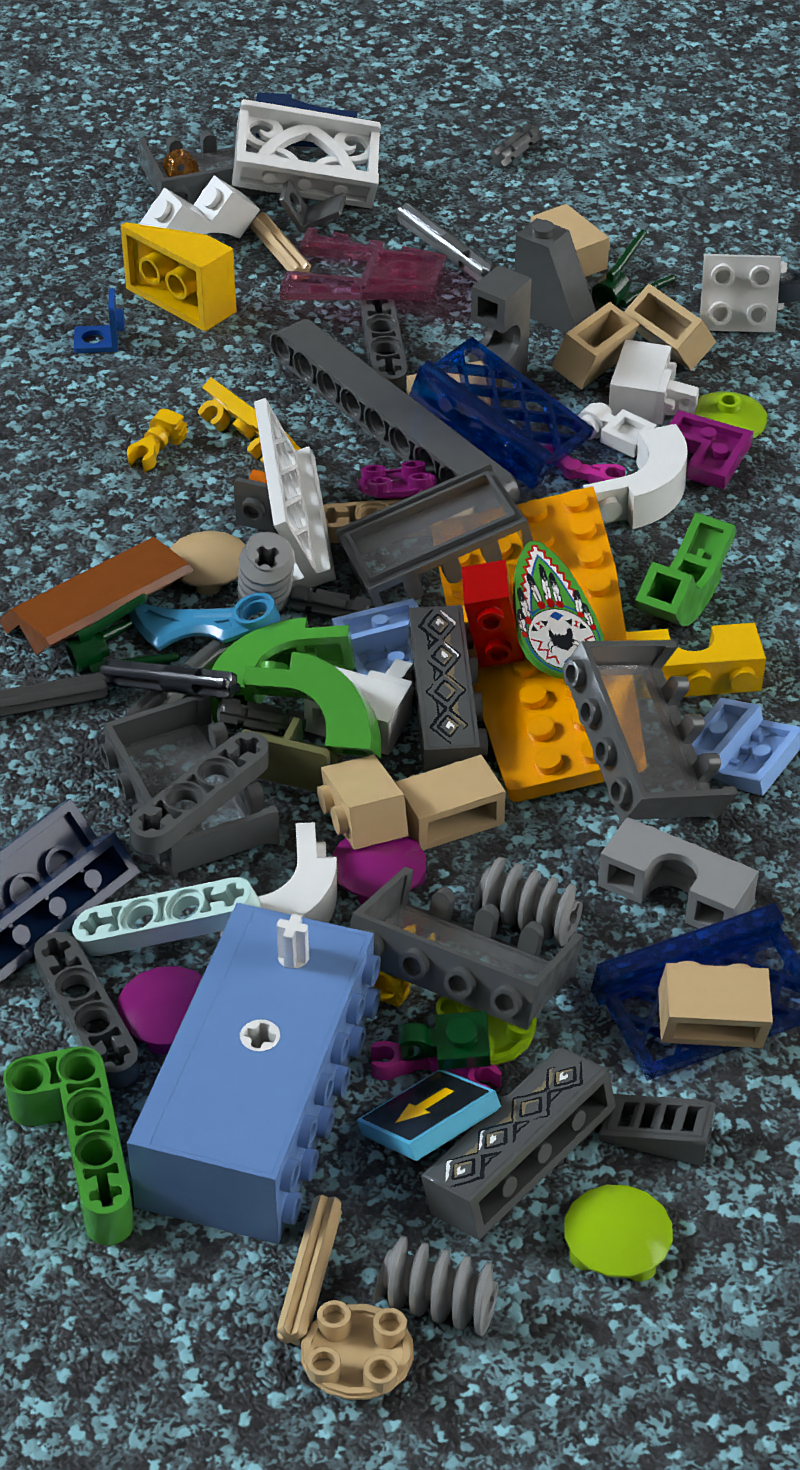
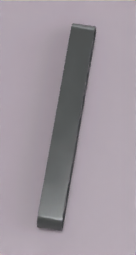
[270,319,520,515]

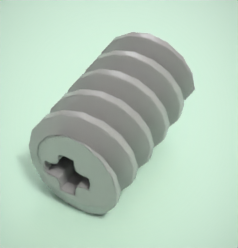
[237,532,295,616]
[472,857,583,947]
[373,1235,499,1337]

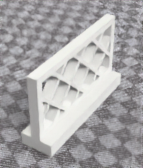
[254,398,336,587]

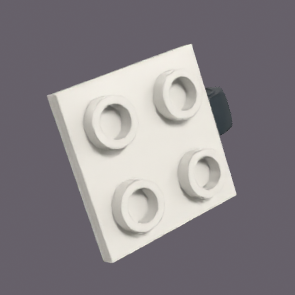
[700,254,800,332]

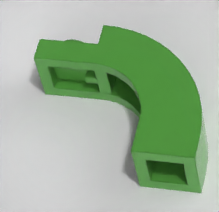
[635,512,737,627]
[210,617,355,724]

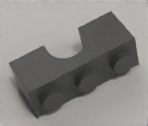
[470,265,532,398]

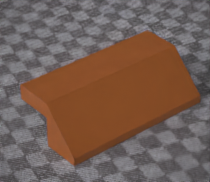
[0,537,193,655]

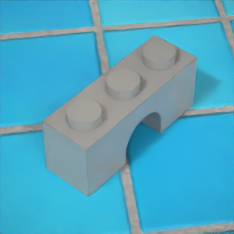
[598,817,759,941]

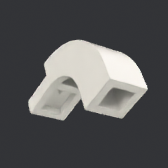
[583,424,687,529]
[220,822,337,936]

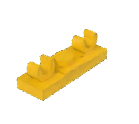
[198,377,301,464]

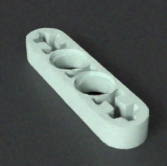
[72,877,261,956]

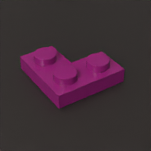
[669,410,754,489]

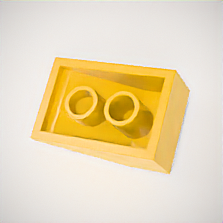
[120,222,237,332]

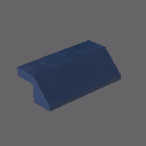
[0,799,141,982]

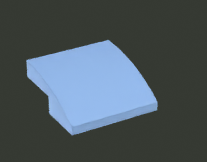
[331,598,419,675]
[692,698,800,796]

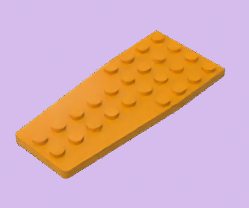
[431,486,646,802]

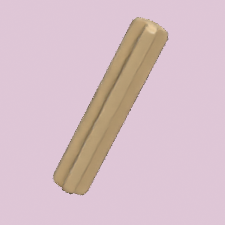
[250,212,311,281]
[277,1194,342,1346]

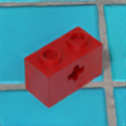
[461,559,525,668]

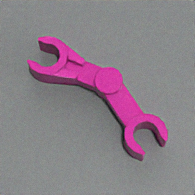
[533,433,626,484]
[371,1041,501,1089]

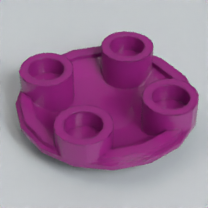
[357,460,438,500]
[332,836,426,904]
[117,966,203,1055]

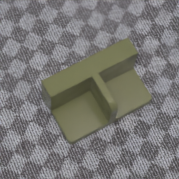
[242,717,343,792]

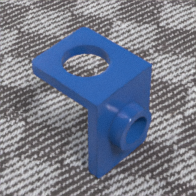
[74,288,125,353]

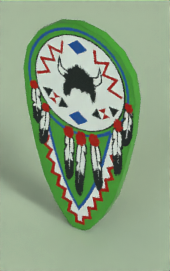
[513,541,604,679]

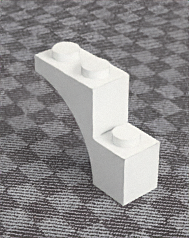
[139,175,260,239]

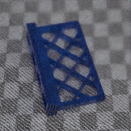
[409,337,595,490]
[591,903,800,1081]

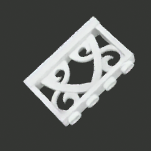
[231,99,381,209]

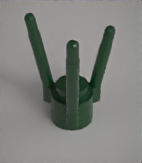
[592,229,676,308]
[64,594,180,674]

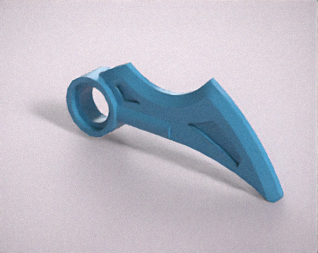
[129,593,281,651]

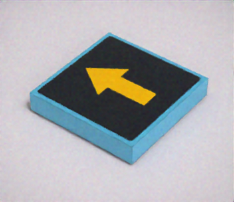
[357,1070,501,1161]

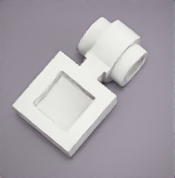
[576,402,657,458]

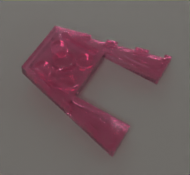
[280,227,446,301]

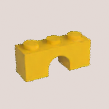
[626,622,766,700]

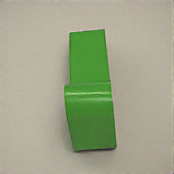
[3,1046,134,1245]

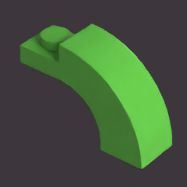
[243,652,381,759]

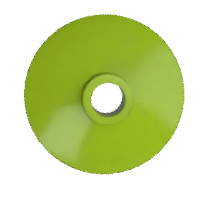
[694,391,767,439]

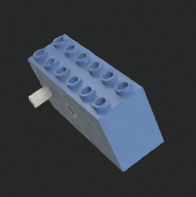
[127,903,381,1244]

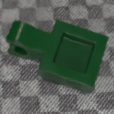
[398,1011,491,1070]

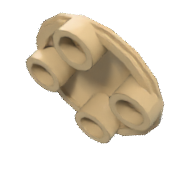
[170,531,246,596]
[301,1300,414,1400]

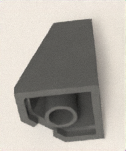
[515,218,596,333]

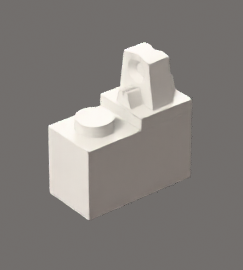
[609,339,699,425]
[304,659,415,755]

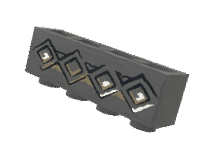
[408,605,488,773]
[421,1047,616,1240]

